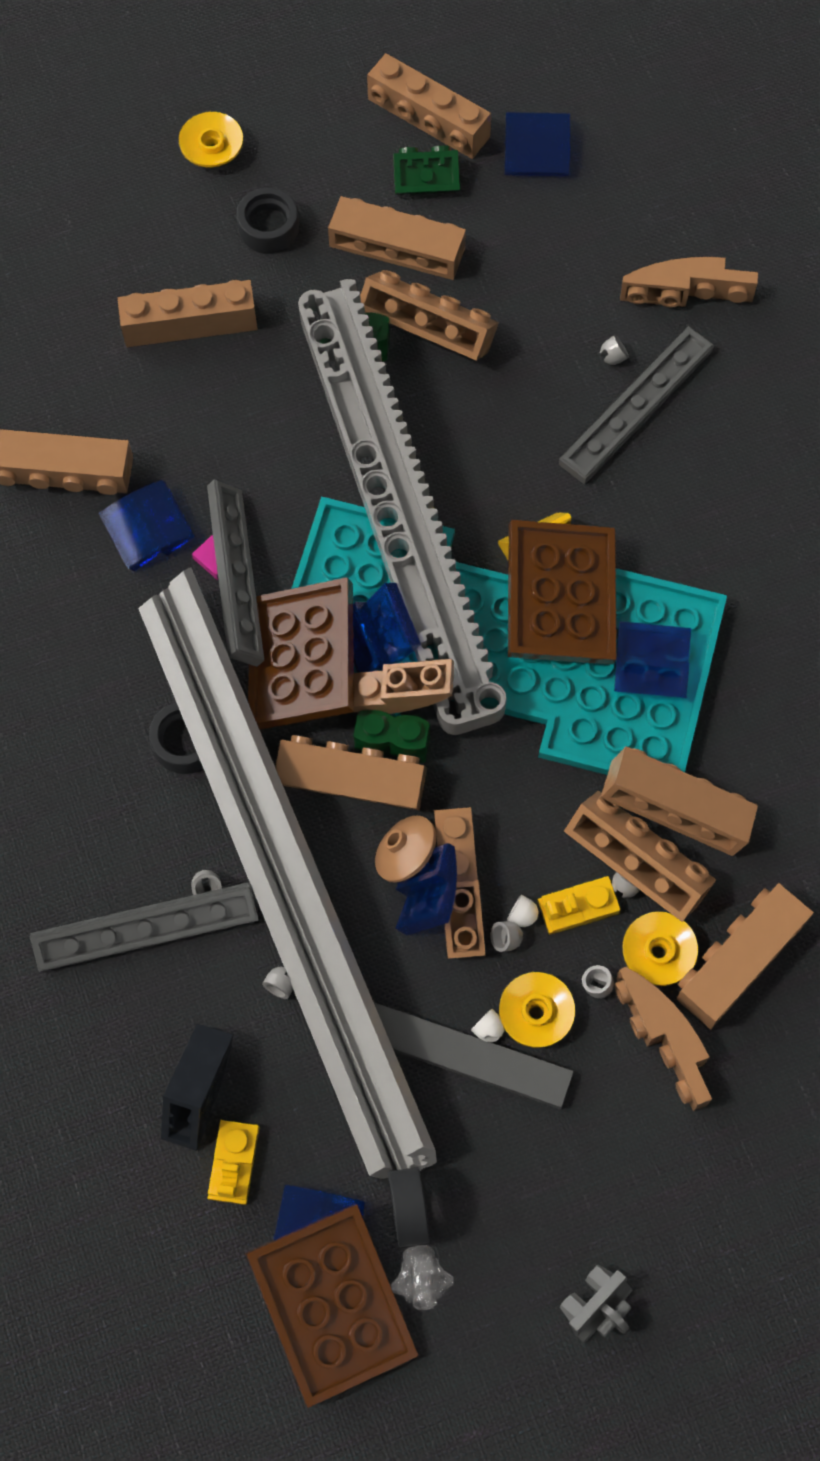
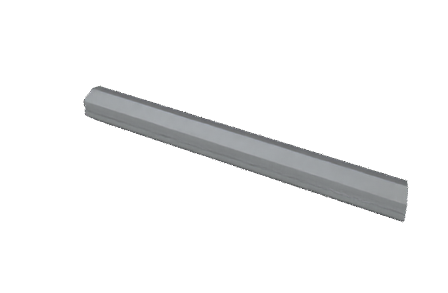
[138,567,437,1179]

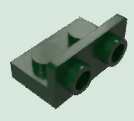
[393,145,460,195]

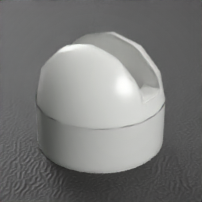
[507,894,538,927]
[471,1009,505,1043]

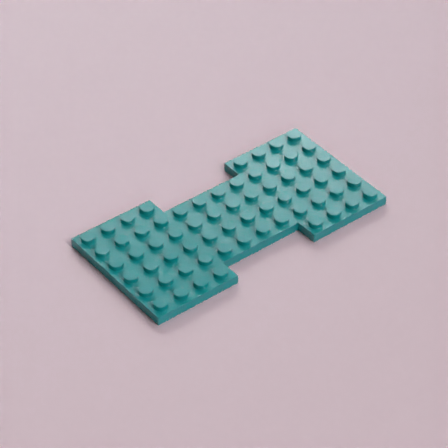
[292,497,727,775]

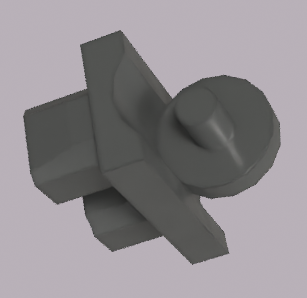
[560,1265,633,1344]

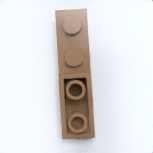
[620,257,758,307]
[354,659,454,714]
[434,807,485,959]
[614,967,712,1111]

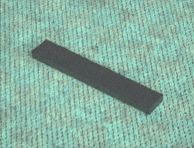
[558,326,714,485]
[207,479,265,667]
[30,882,258,972]
[374,1002,573,1109]

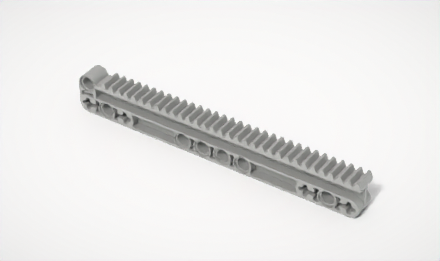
[298,279,506,735]

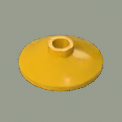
[179,112,243,168]
[622,912,698,986]
[499,972,575,1048]

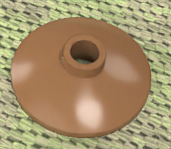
[375,816,436,883]

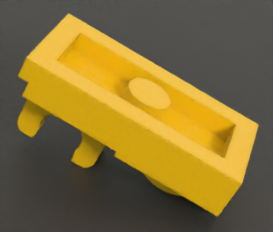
[538,876,620,935]
[208,1120,260,1205]

